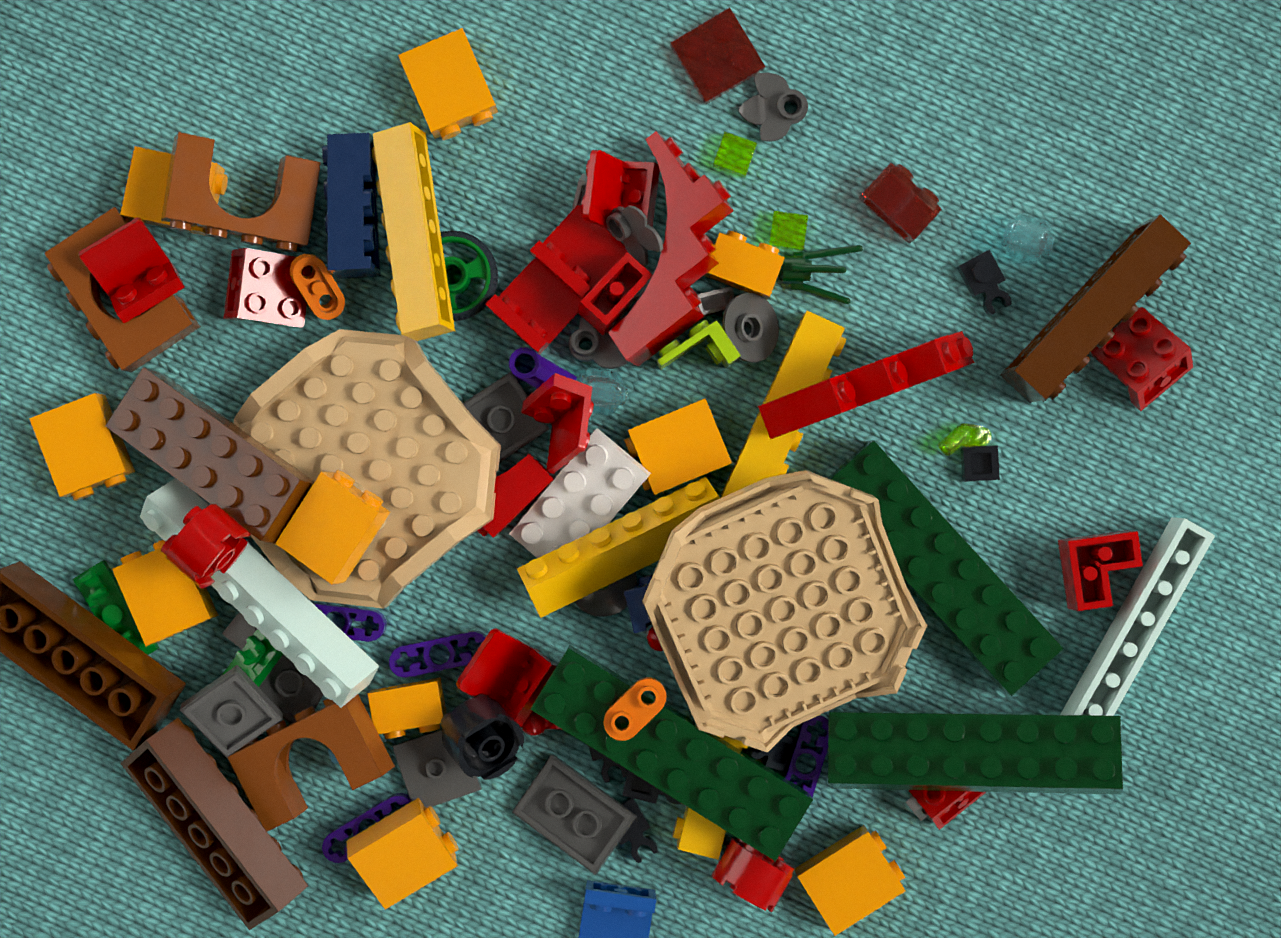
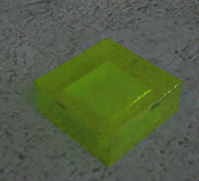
[713,132,757,178]
[769,211,808,251]

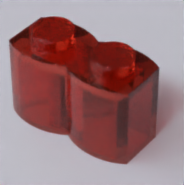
[859,163,942,244]

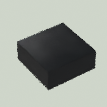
[961,445,1000,482]

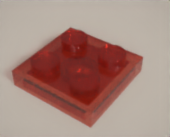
[670,7,765,105]

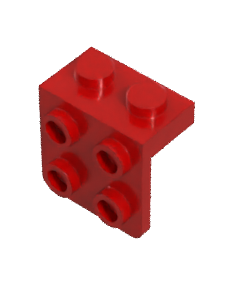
[581,150,660,229]
[456,628,557,727]

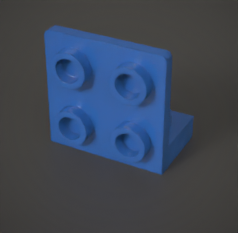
[578,880,656,938]

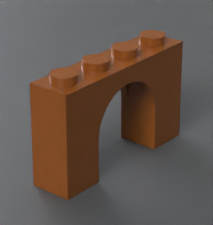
[161,132,321,252]
[44,207,201,373]
[228,694,395,831]

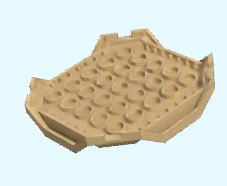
[234,329,501,608]
[642,470,927,753]

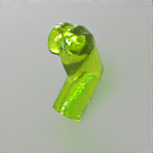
[938,423,992,456]

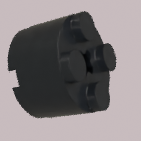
[441,694,524,780]

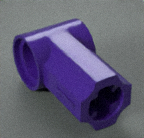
[509,347,577,388]

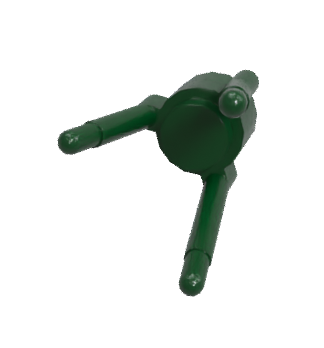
[782,245,863,304]

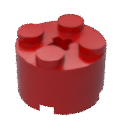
[161,504,251,589]
[711,837,795,912]

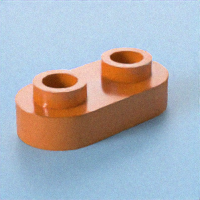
[290,254,345,320]
[604,677,667,741]

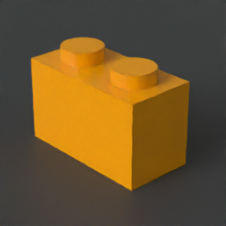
[703,230,785,300]
[367,677,447,739]

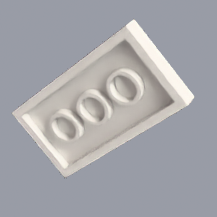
[509,428,651,558]

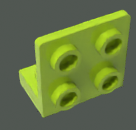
[657,320,741,370]

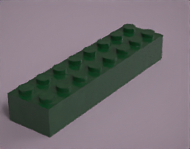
[828,440,1064,696]
[530,645,813,861]
[828,712,1123,795]

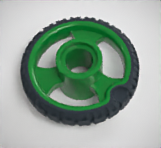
[440,231,498,321]

